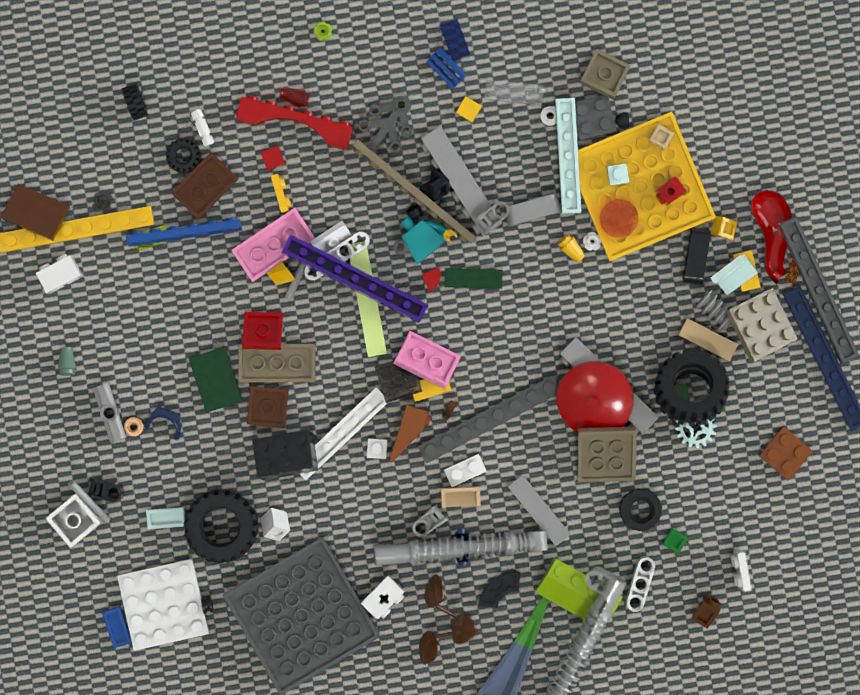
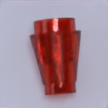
[280,87,309,108]

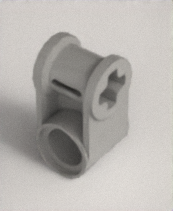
[473,201,509,236]
[412,504,449,537]

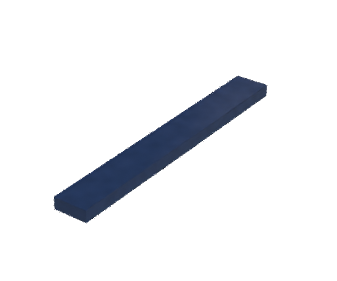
[782,286,860,431]

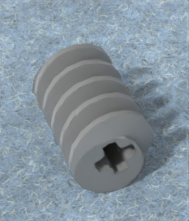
[696,290,732,331]

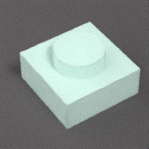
[607,163,629,186]

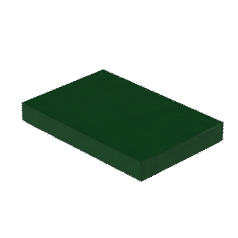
[188,347,243,413]

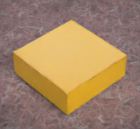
[456,96,482,123]

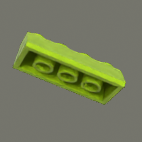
[535,558,623,626]

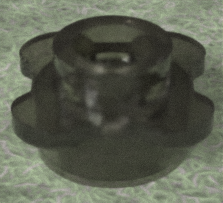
[92,192,113,213]

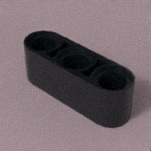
[682,228,711,286]

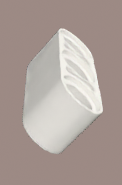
[625,556,655,612]

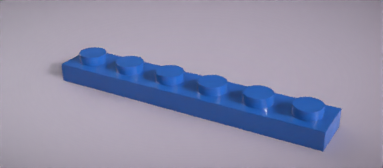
[126,217,243,247]

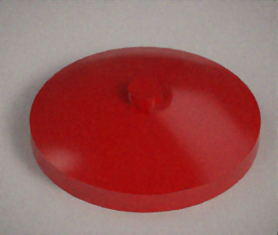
[556,361,634,433]

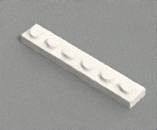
[300,387,389,480]

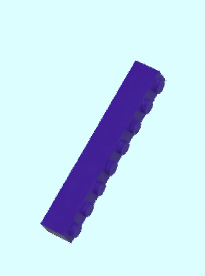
[281,234,428,323]

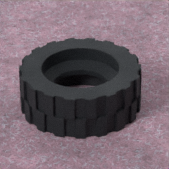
[619,488,662,531]

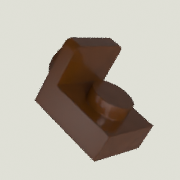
[691,594,722,629]

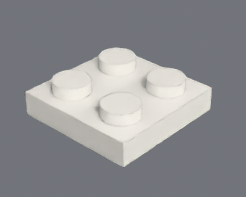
[730,549,751,592]

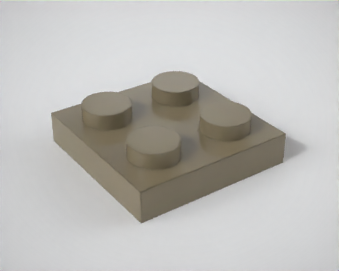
[580,49,631,100]

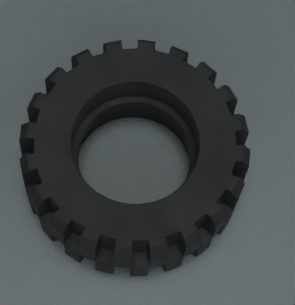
[654,349,730,426]
[183,489,259,564]

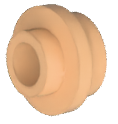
[124,417,144,436]

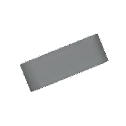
[503,193,562,227]

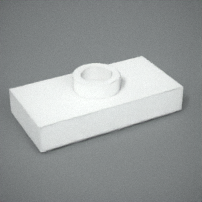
[310,221,352,252]

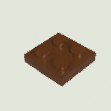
[247,386,289,428]

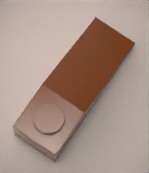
[390,405,431,461]

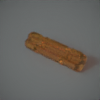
[785,259,799,284]

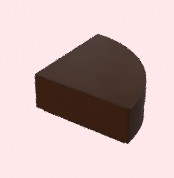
[442,401,457,420]

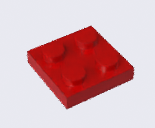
[242,312,283,350]

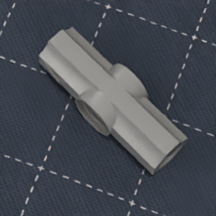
[93,383,127,443]

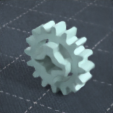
[675,419,717,448]

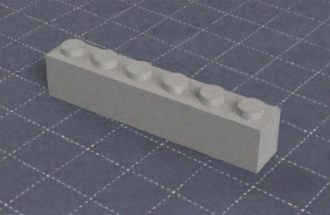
[420,126,502,237]
[559,337,659,434]

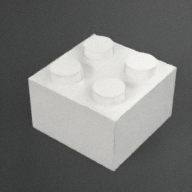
[46,494,103,548]

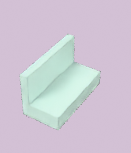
[711,254,758,296]

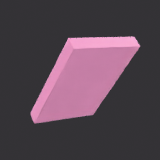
[393,331,461,389]

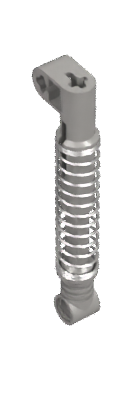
[373,530,548,566]
[546,567,626,695]

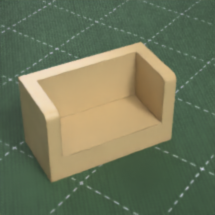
[441,486,481,508]

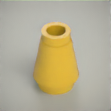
[558,234,585,263]

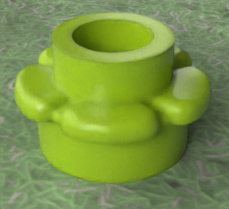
[314,22,332,41]

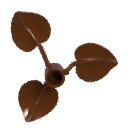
[419,574,479,665]

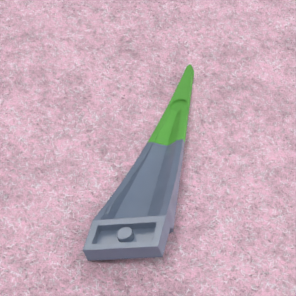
[476,597,549,695]

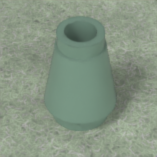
[57,347,77,376]

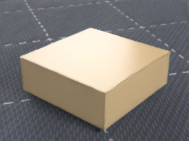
[648,124,675,150]

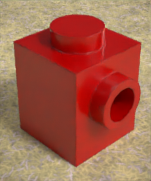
[655,176,687,207]

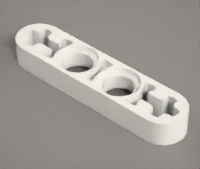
[304,232,370,280]

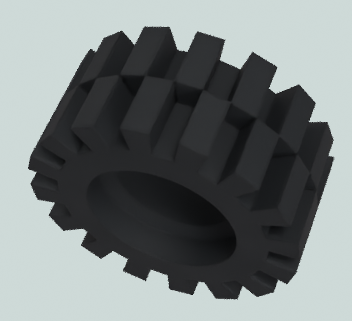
[121,83,148,121]
[165,138,201,174]

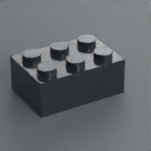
[252,430,319,480]

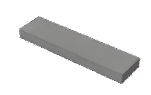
[507,475,571,546]

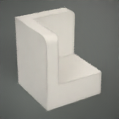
[261,508,290,541]

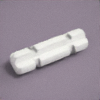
[191,109,214,146]

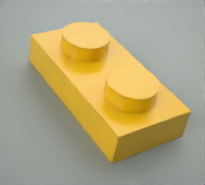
[271,174,292,214]

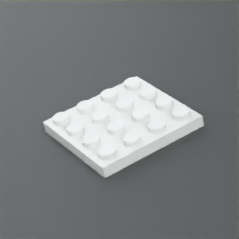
[117,558,209,651]

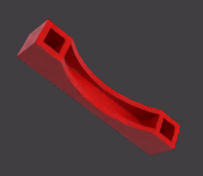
[236,95,353,151]

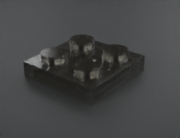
[374,360,423,403]

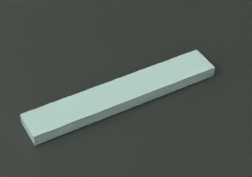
[555,98,581,214]

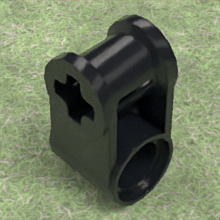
[87,477,125,502]

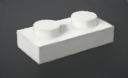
[444,454,486,487]

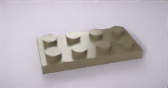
[238,344,316,382]

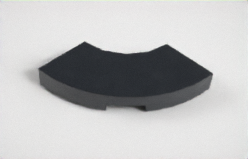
[478,571,521,608]

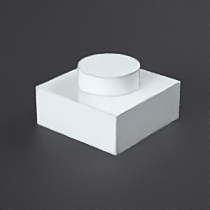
[367,438,387,459]

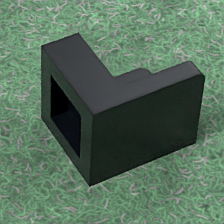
[419,168,449,202]

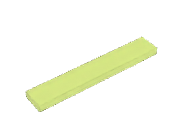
[347,241,387,357]

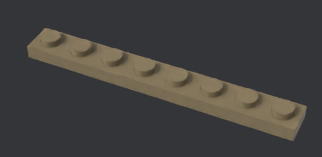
[353,139,477,243]

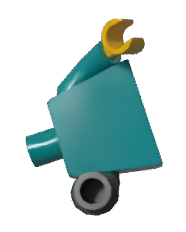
[393,217,457,264]

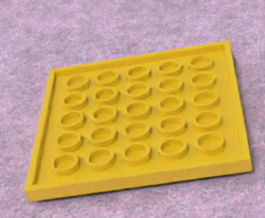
[578,112,716,262]

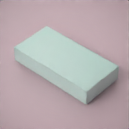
[146,507,186,529]

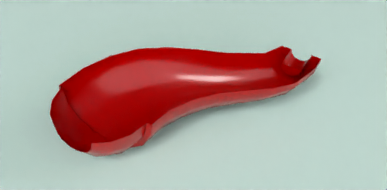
[751,190,792,284]

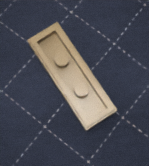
[678,318,738,362]

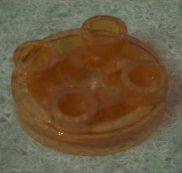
[600,199,638,238]

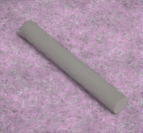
[284,263,306,301]
[68,480,110,523]

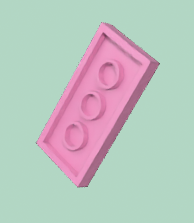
[231,208,315,282]

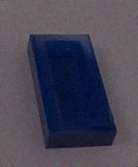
[439,19,470,61]

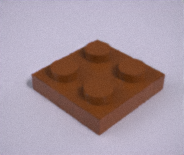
[758,427,813,481]

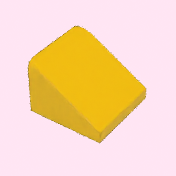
[711,216,738,240]
[267,261,295,285]

